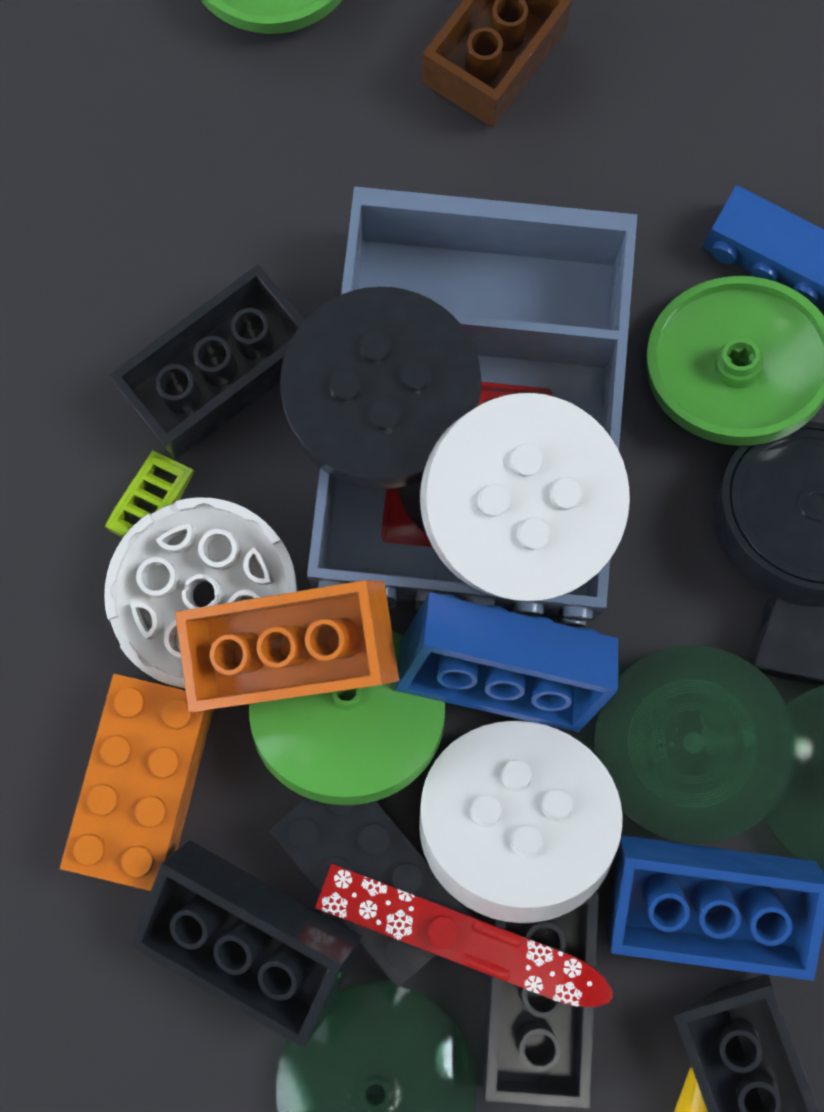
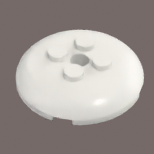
[104,497,297,688]

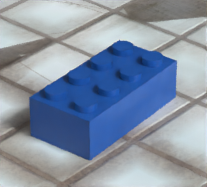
[395,592,618,732]
[605,835,824,981]

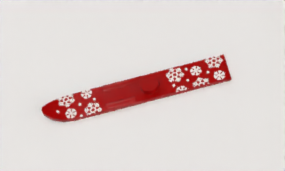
[315,863,613,1007]

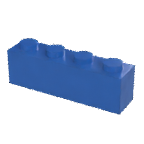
[702,185,824,311]

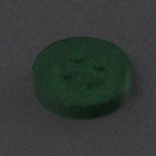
[594,645,795,843]

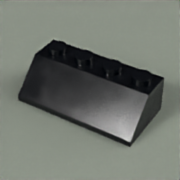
[673,974,819,1112]

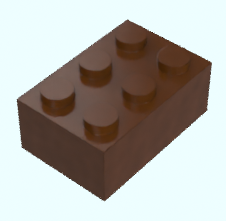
[422,0,572,128]

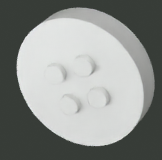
[420,393,630,601]
[419,721,622,923]

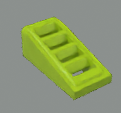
[105,450,195,538]

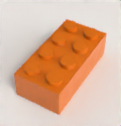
[175,580,399,712]
[60,673,214,891]

